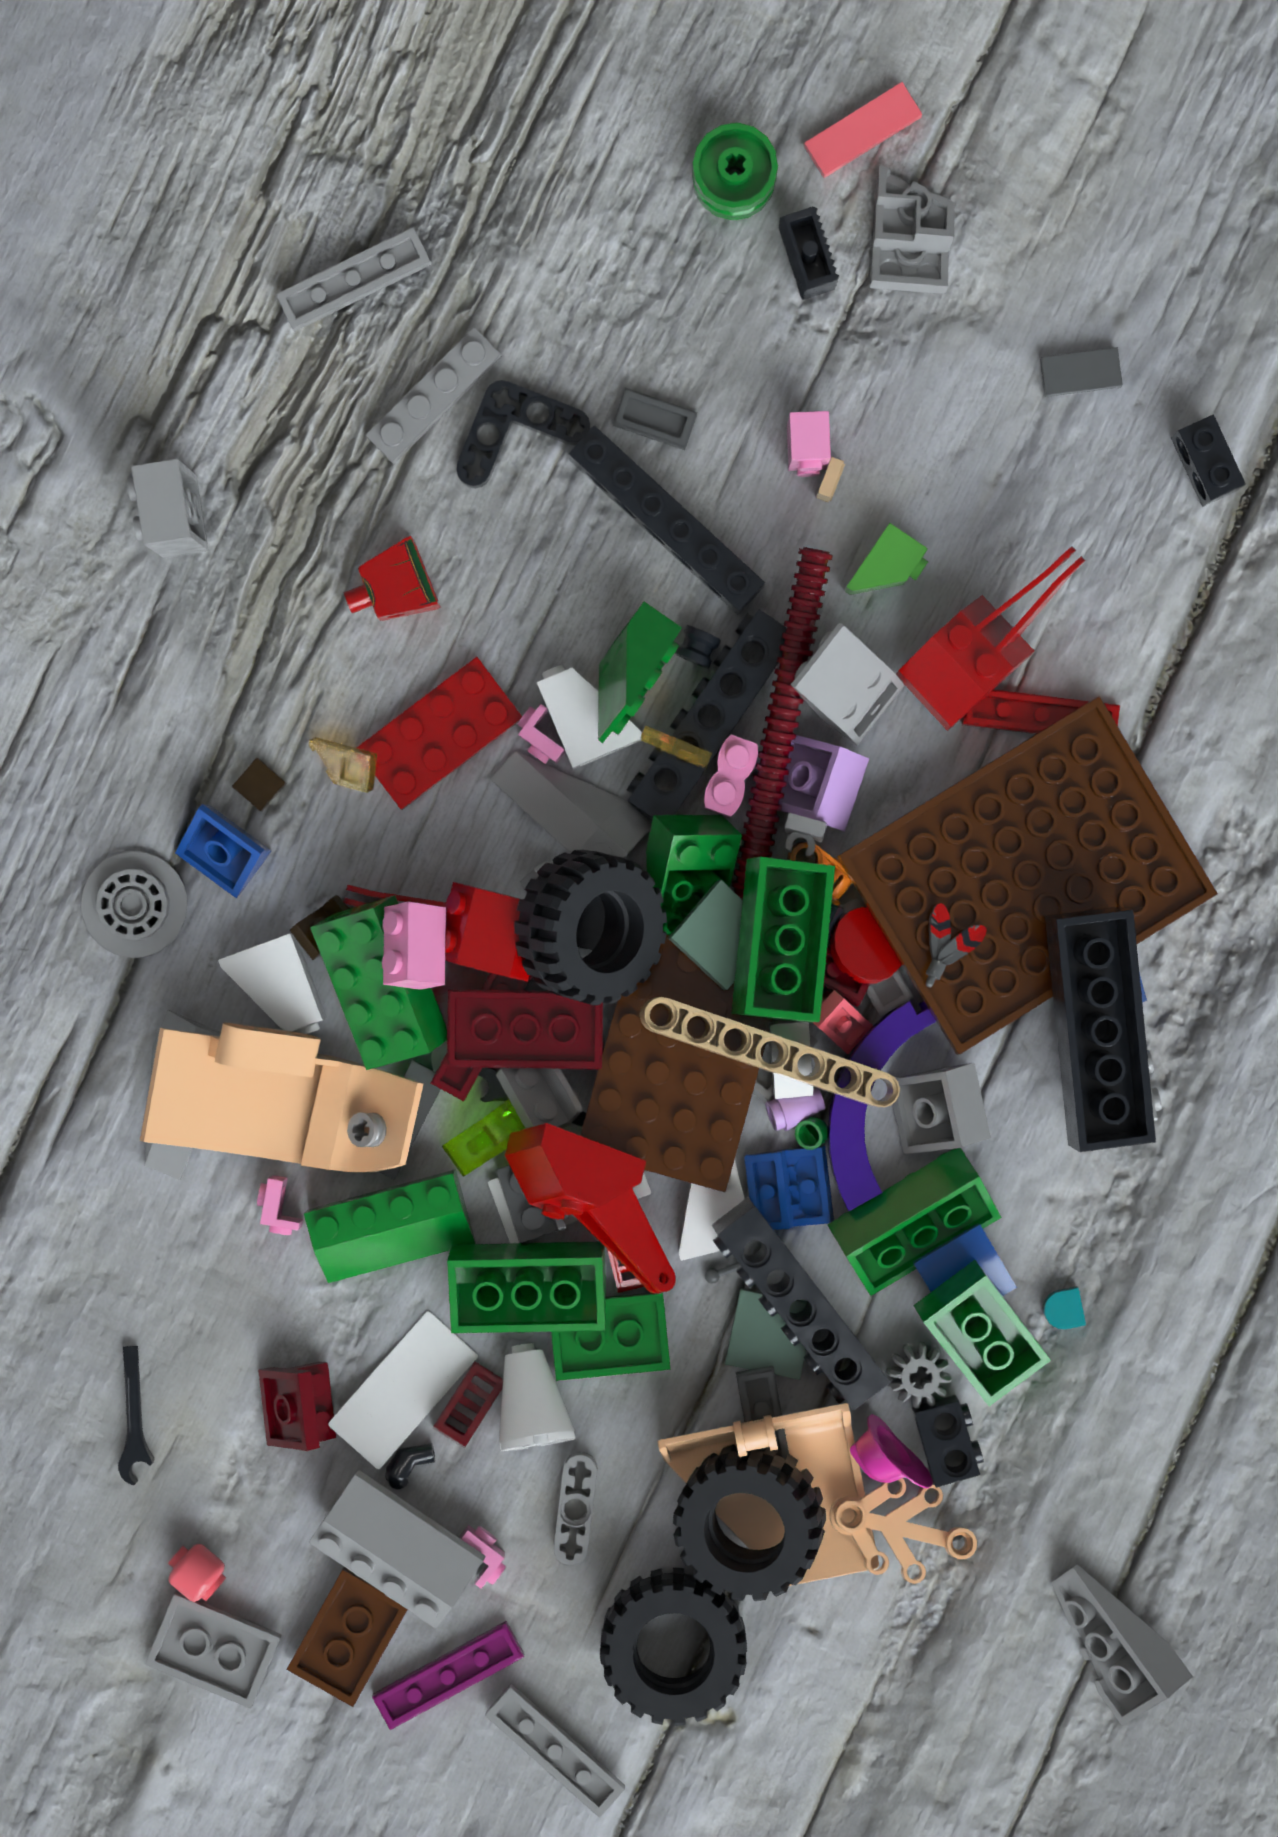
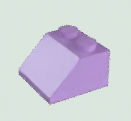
[779,735,869,832]

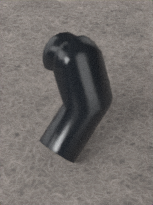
[385,1443,435,1489]

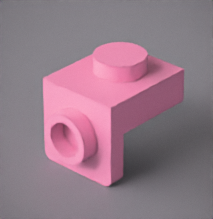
[517,704,566,764]
[257,1175,303,1235]
[459,1525,506,1589]

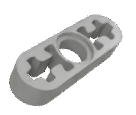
[554,1452,598,1566]

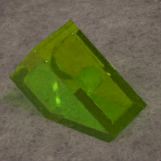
[442,1099,526,1177]

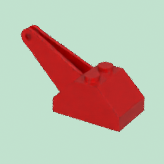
[896,546,1086,731]
[343,882,529,982]
[505,1123,676,1294]

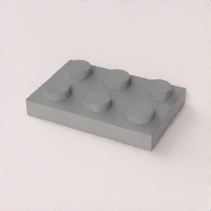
[145,1591,282,1709]

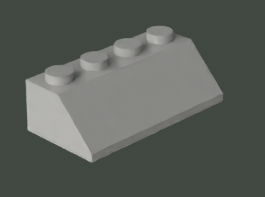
[309,1470,486,1629]

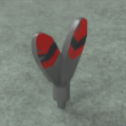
[925,903,987,987]

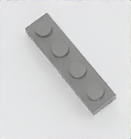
[276,227,432,332]
[366,327,502,464]
[485,1683,625,1818]

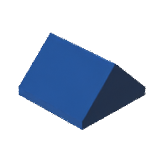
[175,804,272,898]

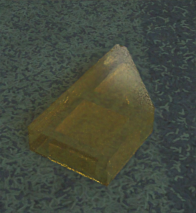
[640,725,712,768]
[309,737,377,793]

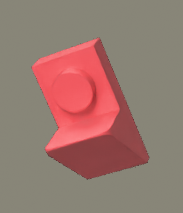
[813,990,873,1054]

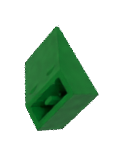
[598,601,682,744]
[646,815,742,936]

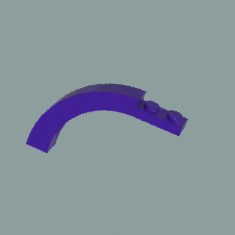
[828,1000,936,1211]

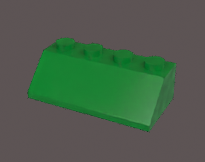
[828,1148,1002,1296]
[304,1169,476,1283]
[447,1241,606,1333]

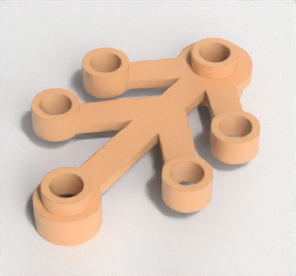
[830,1478,977,1584]

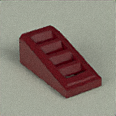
[433,1361,503,1448]

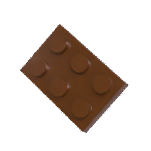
[286,1567,408,1707]

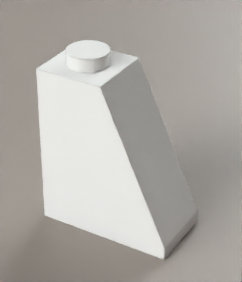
[537,665,644,769]
[218,933,327,1034]
[679,1160,755,1261]

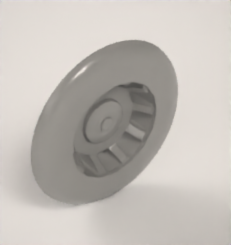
[81,851,187,958]

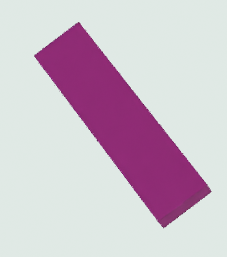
[372,1621,525,1730]

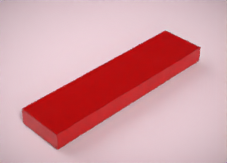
[962,689,1120,734]

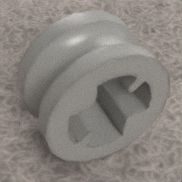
[347,1112,386,1147]

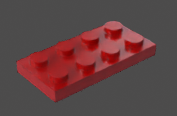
[355,656,522,810]

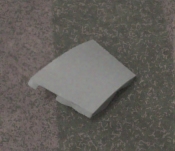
[870,165,955,294]

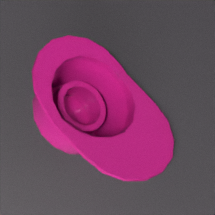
[850,1414,933,1488]

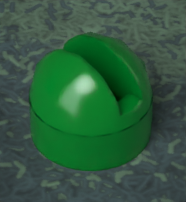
[795,1117,829,1150]

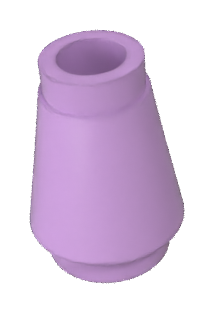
[765,1088,825,1131]

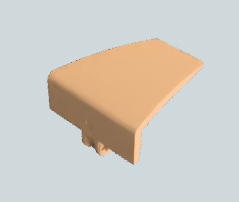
[657,1403,879,1586]

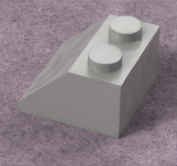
[893,1063,991,1154]

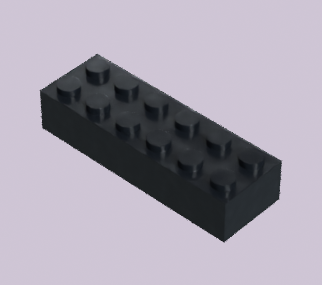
[1045,906,1156,1152]

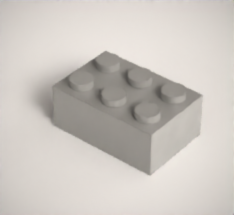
[127,459,209,558]

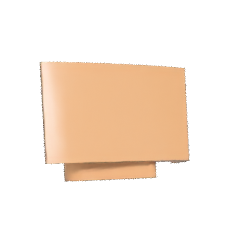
[140,1022,423,1173]

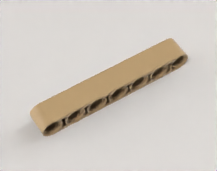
[640,997,900,1108]

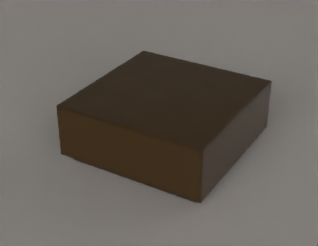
[232,758,287,812]

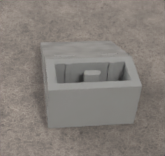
[791,622,904,745]

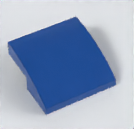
[744,1146,834,1230]
[913,1223,1017,1296]

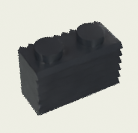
[778,206,839,300]

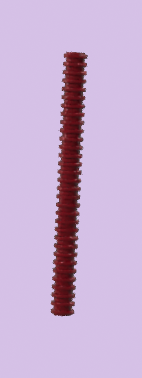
[731,547,833,900]

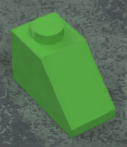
[844,523,929,595]

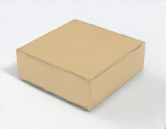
[816,457,845,503]

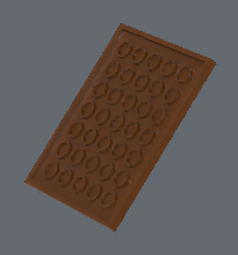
[837,696,1218,1055]

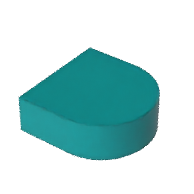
[1043,1286,1086,1330]

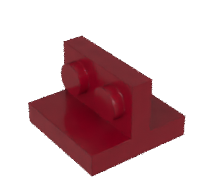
[258,1361,336,1451]

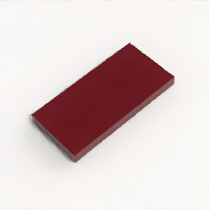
[447,989,603,1069]

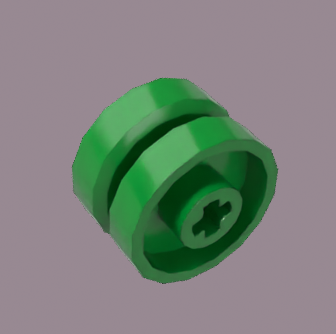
[692,122,778,220]

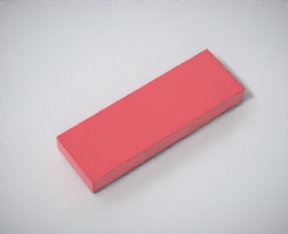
[804,82,922,178]

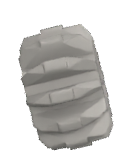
[886,1341,952,1408]

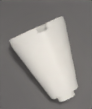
[499,1343,575,1452]

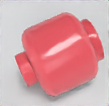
[168,1544,226,1602]

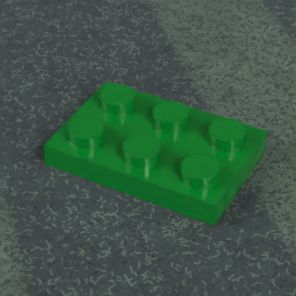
[551,1292,671,1381]

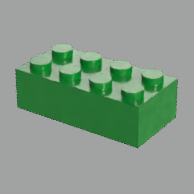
[731,857,835,1022]
[310,895,447,1070]

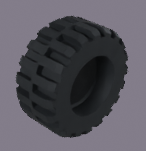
[514,849,667,1005]
[673,1444,826,1601]
[600,1567,747,1726]

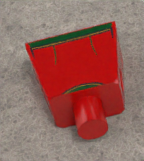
[343,536,441,621]

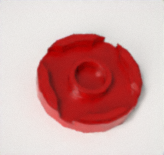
[830,907,902,984]

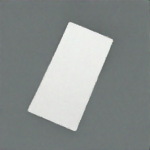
[328,1311,478,1469]

